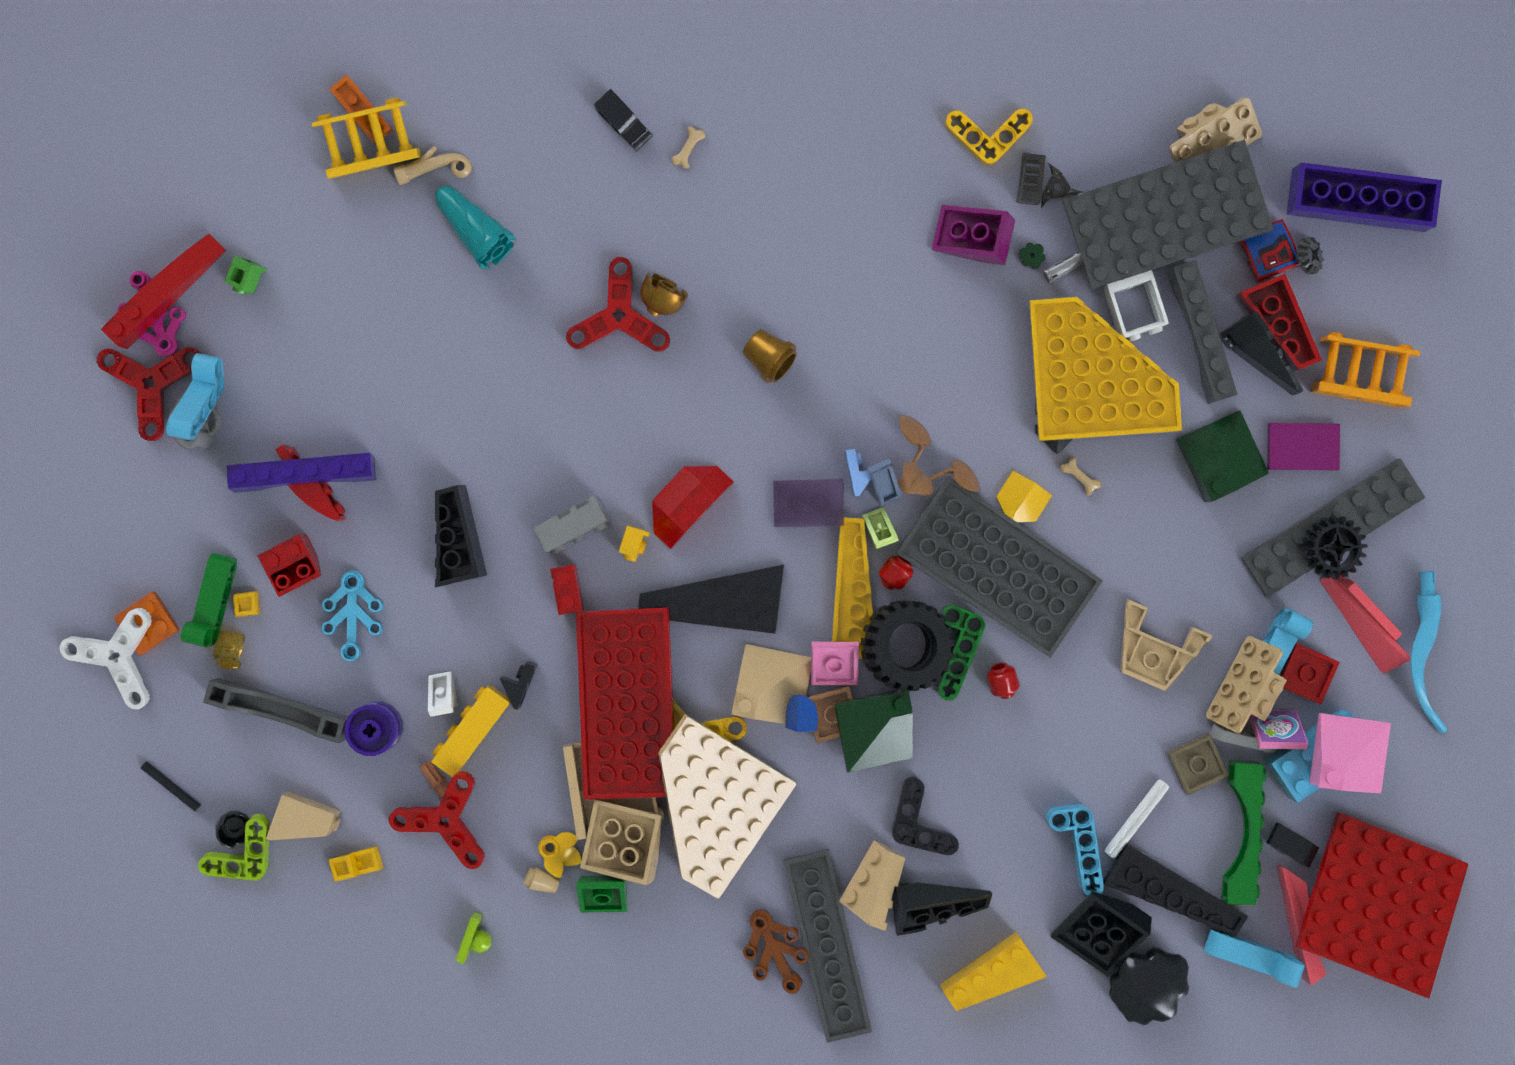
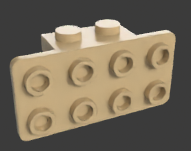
[1169,97,1262,163]
[1206,636,1287,733]

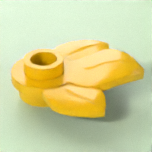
[538,832,582,878]

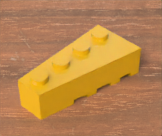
[940,932,1047,1011]

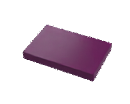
[1267,423,1340,471]

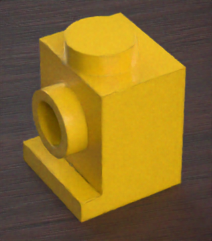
[619,525,651,562]

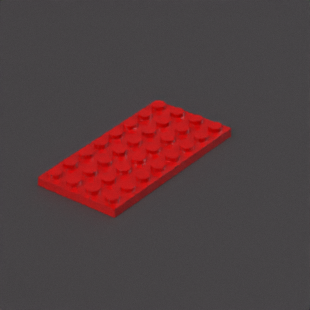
[576,607,675,799]

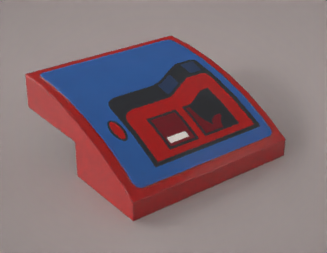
[1239,219,1300,282]

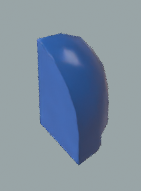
[785,695,818,732]

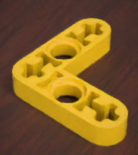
[945,109,1033,166]

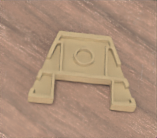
[1120,599,1213,691]

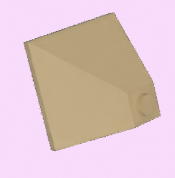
[731,644,811,724]
[580,799,662,885]

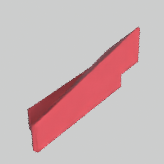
[1320,575,1411,673]
[1277,865,1326,985]

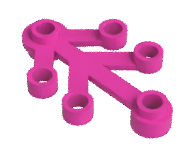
[117,271,186,357]

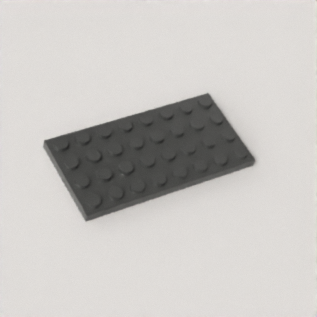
[1062,140,1274,290]
[896,476,1103,658]

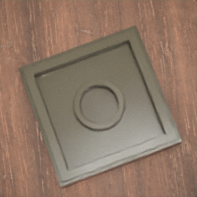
[1166,733,1229,795]

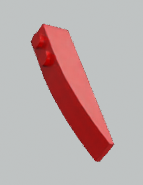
[100,233,227,349]

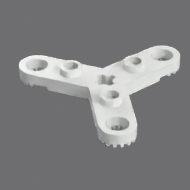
[60,608,152,709]

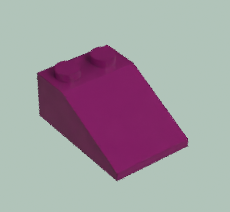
[932,205,1015,265]

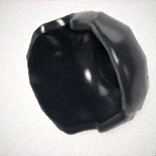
[215,811,249,849]

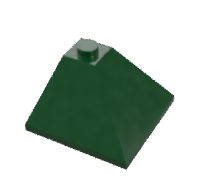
[1176,410,1269,502]
[834,689,913,773]

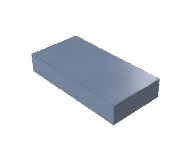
[867,459,902,506]

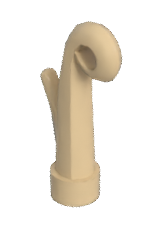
[393,146,472,186]

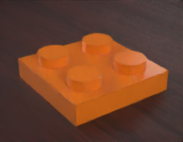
[113,591,181,656]

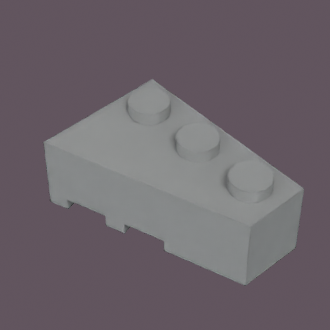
[534,495,611,555]

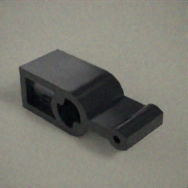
[594,88,653,152]

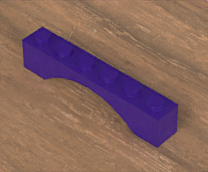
[226,453,376,493]

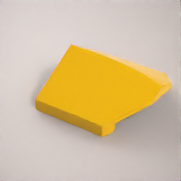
[996,471,1052,522]

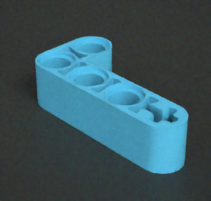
[166,353,224,440]
[1263,608,1314,675]
[1045,803,1104,896]
[1203,928,1305,988]

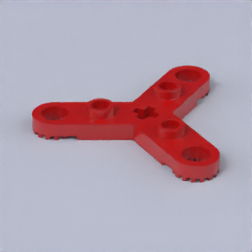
[566,257,670,352]
[96,347,201,441]
[388,771,485,869]

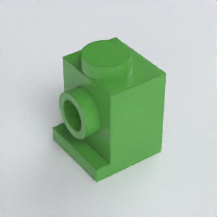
[225,256,267,295]

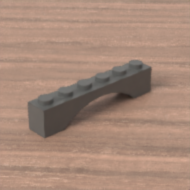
[1166,260,1238,404]
[203,678,348,743]

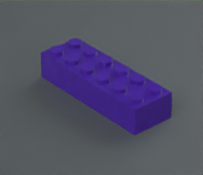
[1286,162,1442,232]

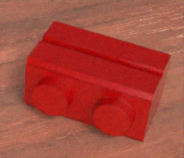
[550,564,584,615]

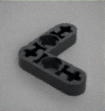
[892,776,959,855]

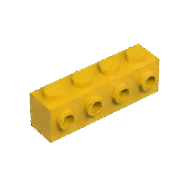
[431,684,510,777]

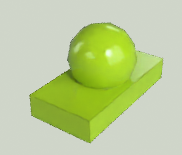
[456,912,492,964]

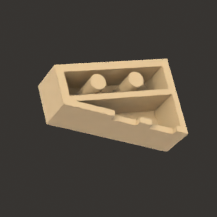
[839,840,905,931]

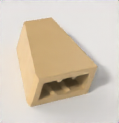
[266,791,341,840]

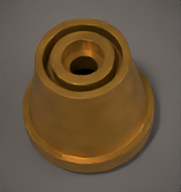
[743,329,797,383]

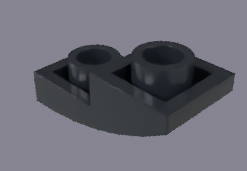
[1266,822,1319,868]

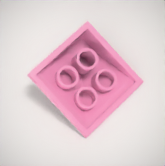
[1309,713,1391,794]

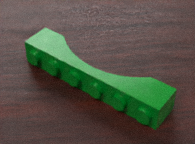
[1221,760,1266,905]

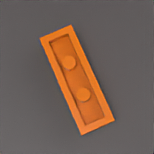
[329,75,393,145]

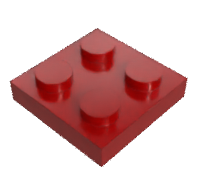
[1280,643,1340,704]

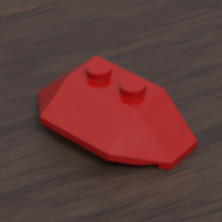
[652,466,734,549]

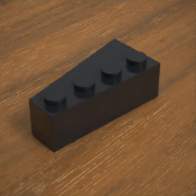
[435,485,487,588]

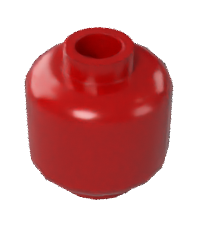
[879,555,914,590]
[986,662,1020,699]

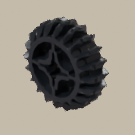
[1301,516,1368,579]

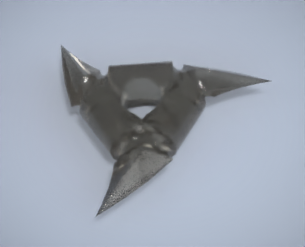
[1041,163,1084,208]

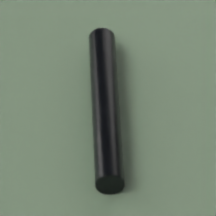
[140,761,201,812]

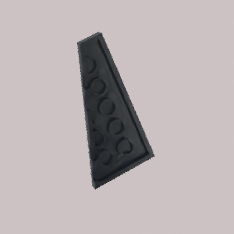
[638,564,784,634]

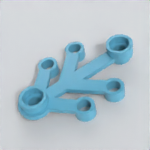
[321,570,384,661]

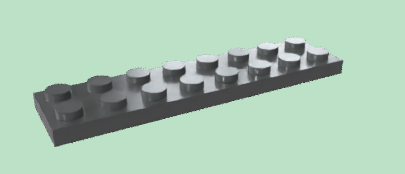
[1241,458,1426,597]
[784,849,872,1043]

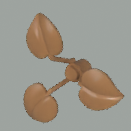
[897,415,981,496]

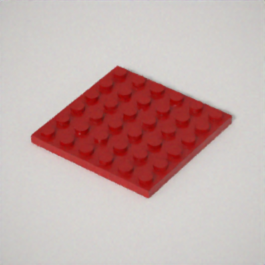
[1295,813,1468,999]

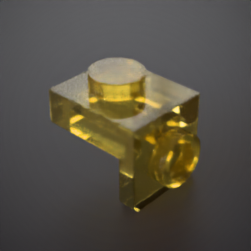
[213,631,246,670]

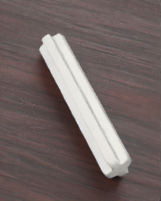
[1104,779,1169,858]

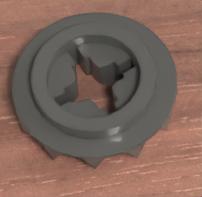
[1297,237,1324,275]

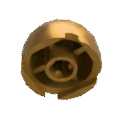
[640,273,688,317]

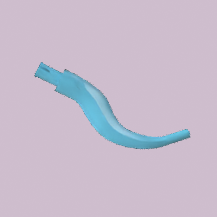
[1411,571,1447,733]

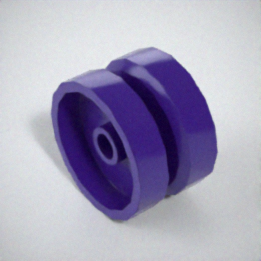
[345,702,403,756]

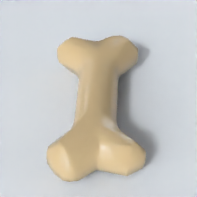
[671,126,705,169]
[1060,457,1102,496]

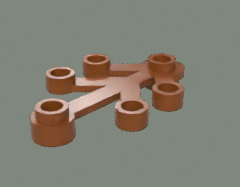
[743,909,809,994]

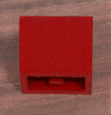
[257,534,321,597]

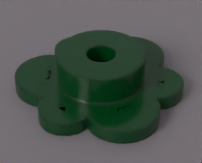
[1019,242,1046,269]

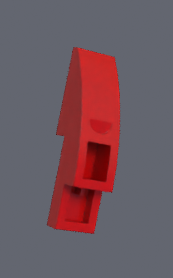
[275,445,346,521]

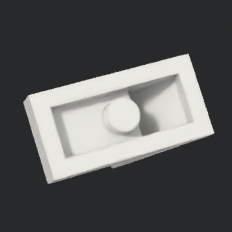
[428,671,458,717]

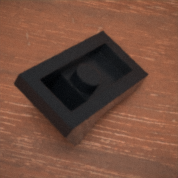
[500,661,538,710]

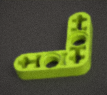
[198,814,270,881]

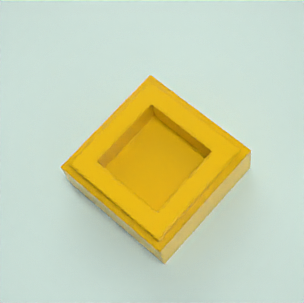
[232,591,260,617]

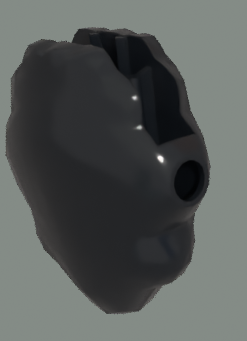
[1109,947,1189,1025]

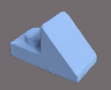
[845,449,871,497]

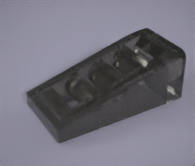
[1016,153,1046,205]

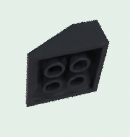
[1050,891,1152,976]

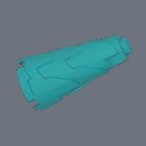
[435,185,516,269]

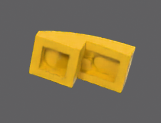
[328,846,384,882]

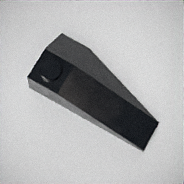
[1220,311,1303,395]
[892,882,992,936]

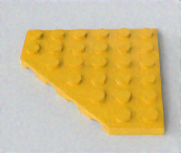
[1029,297,1182,441]

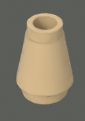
[523,867,560,894]

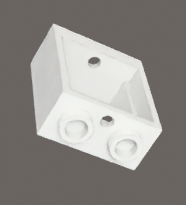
[1102,270,1169,342]

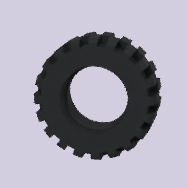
[860,600,955,691]

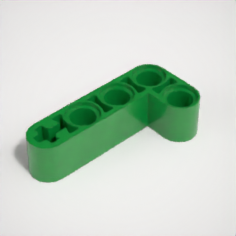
[180,553,237,648]
[936,605,985,701]

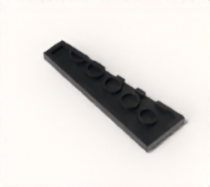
[1103,844,1248,936]

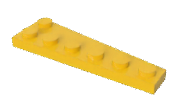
[832,517,873,659]

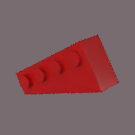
[1236,274,1322,371]

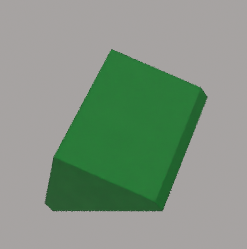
[576,875,627,913]

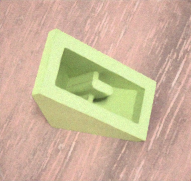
[862,507,899,549]

